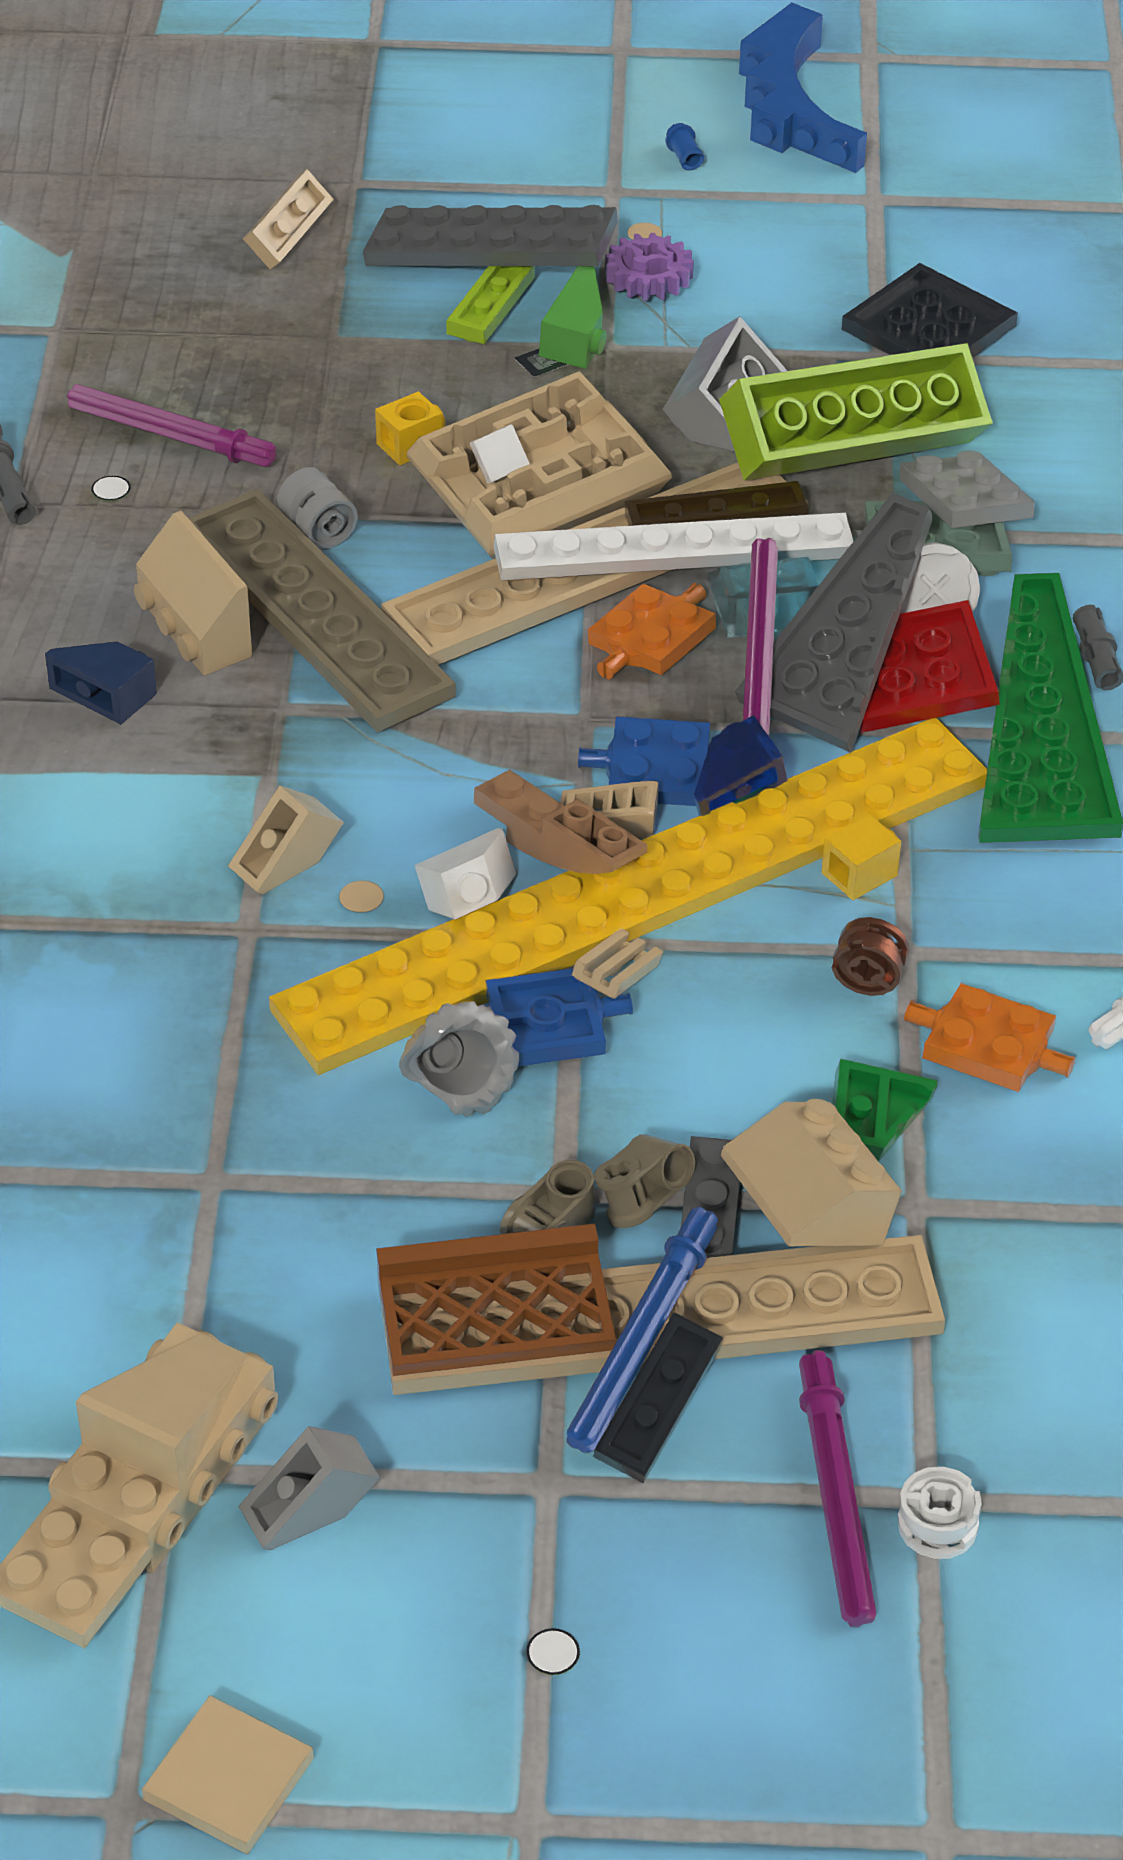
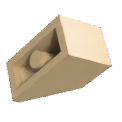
[228,785,344,894]

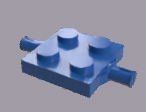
[578,717,741,807]
[486,968,633,1066]

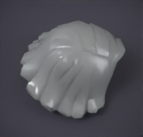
[399,1001,519,1117]

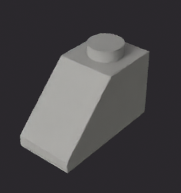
[238,1426,380,1550]

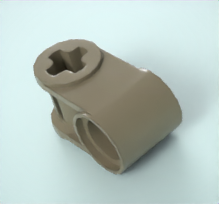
[594,1134,695,1228]
[499,1160,595,1234]

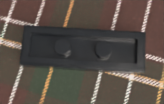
[593,1312,723,1484]

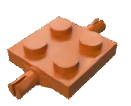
[587,583,716,679]
[904,983,1075,1092]

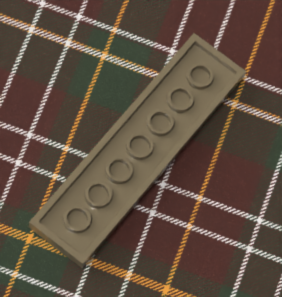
[188,489,456,733]

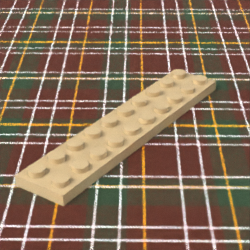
[381,462,808,665]
[380,1235,945,1395]

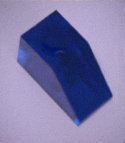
[694,715,787,816]

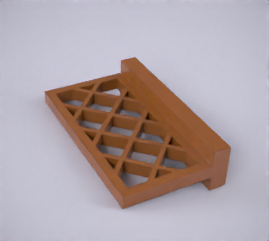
[376,1224,616,1376]

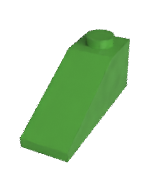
[539,266,607,369]

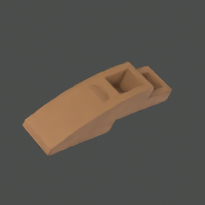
[474,769,647,874]

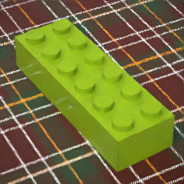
[719,343,993,481]

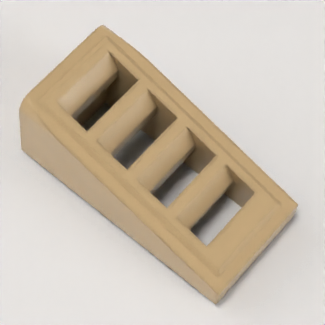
[560,781,658,838]

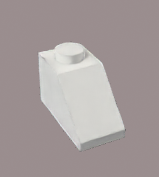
[415,828,516,919]

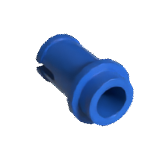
[665,123,704,170]

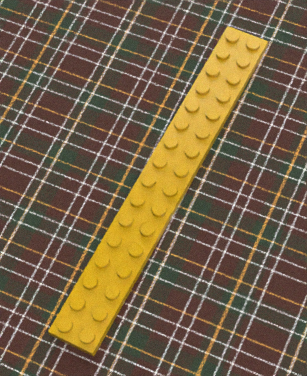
[269,718,987,1076]

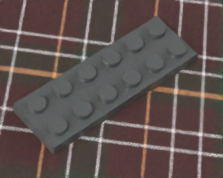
[363,205,618,266]

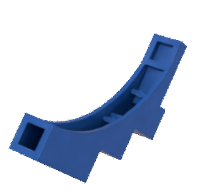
[739,2,867,173]

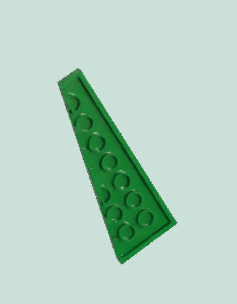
[978,573,1123,843]

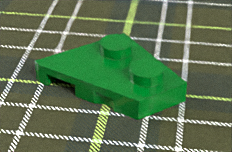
[832,1059,938,1161]

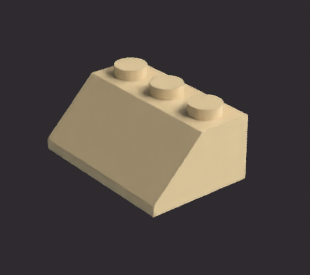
[134,511,252,676]
[721,1099,902,1246]

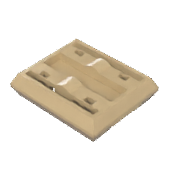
[407,371,672,559]

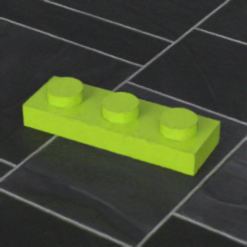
[446,266,535,344]

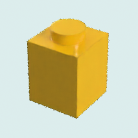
[821,814,901,900]

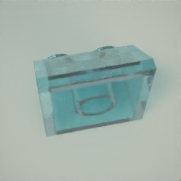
[707,557,819,638]

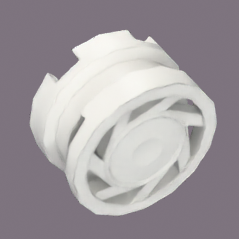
[898,1467,982,1559]

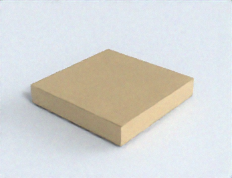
[142,1695,314,1855]

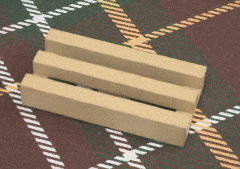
[572,928,664,999]

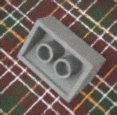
[662,316,787,451]

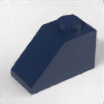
[45,641,157,725]

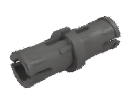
[1072,605,1123,690]

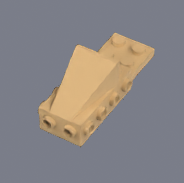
[0,1322,278,1649]

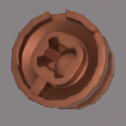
[831,917,909,996]

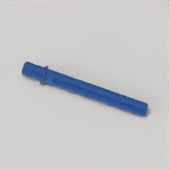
[566,1207,718,1453]

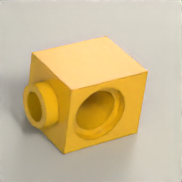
[375,391,445,465]

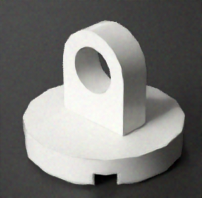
[900,542,980,614]

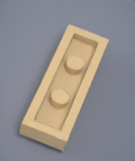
[243,169,333,269]

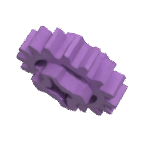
[605,233,694,301]

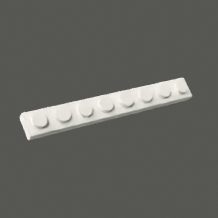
[493,513,854,580]

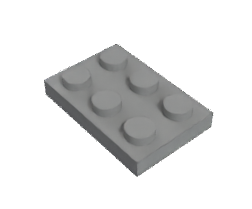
[899,451,1035,528]

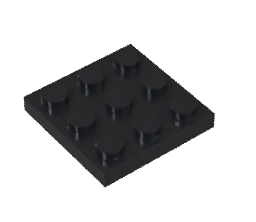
[841,263,1018,357]

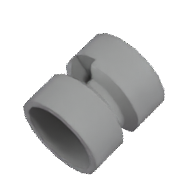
[277,467,358,549]

